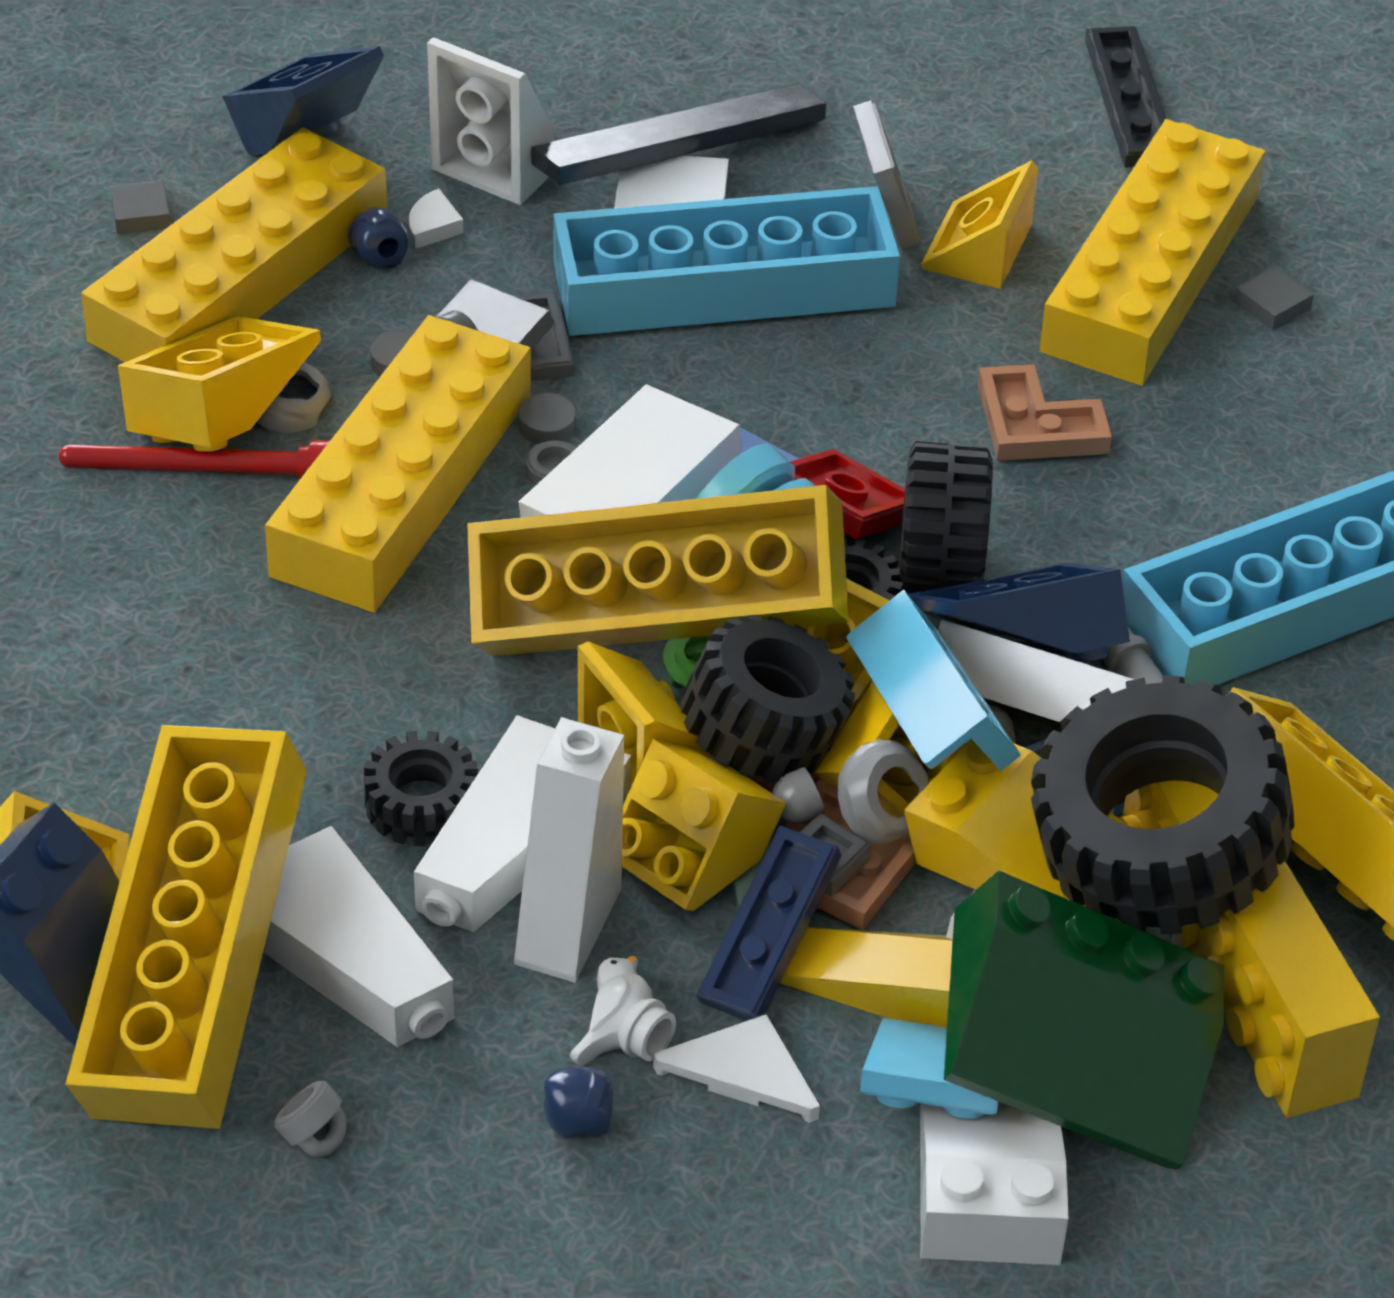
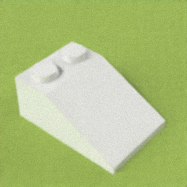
[427,37,555,205]
[920,1102,1068,1265]

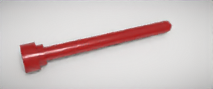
[58,440,331,480]

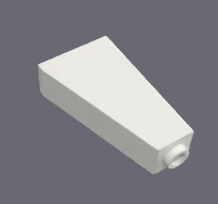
[938,619,1147,722]
[414,715,631,932]
[514,717,624,983]
[263,826,454,1047]

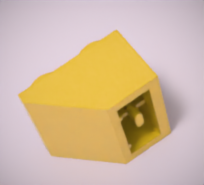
[622,738,787,911]

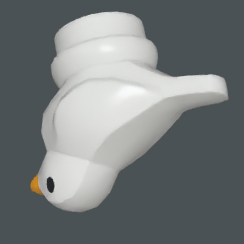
[570,956,676,1066]

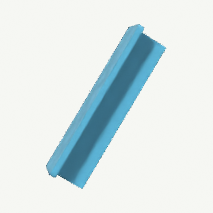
[847,590,1021,771]

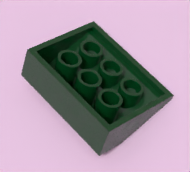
[943,870,1224,1169]

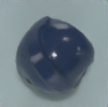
[348,207,408,268]
[544,1066,613,1138]

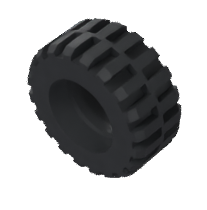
[1031,676,1295,935]

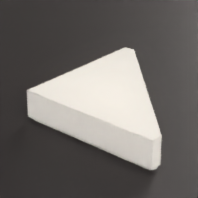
[653,1015,820,1123]

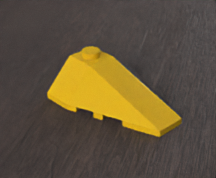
[780,927,953,1027]

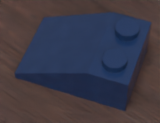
[222,46,384,155]
[908,563,1130,661]
[0,802,120,1046]

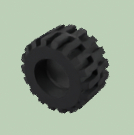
[899,441,993,591]
[681,615,855,782]

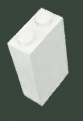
[519,384,741,518]

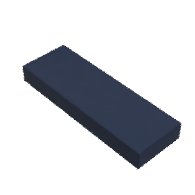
[696,826,842,1021]

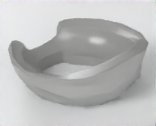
[256,362,333,433]
[838,739,929,845]

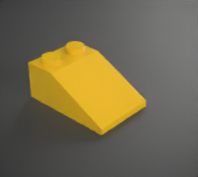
[118,316,321,451]
[904,739,1128,907]

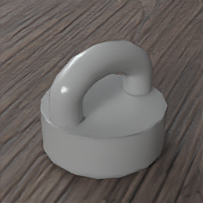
[274,1081,347,1158]

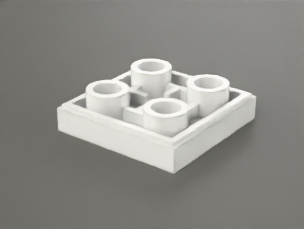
[614,156,729,208]

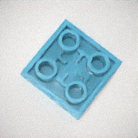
[860,1017,1000,1119]

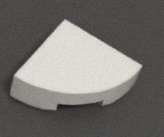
[409,189,463,249]

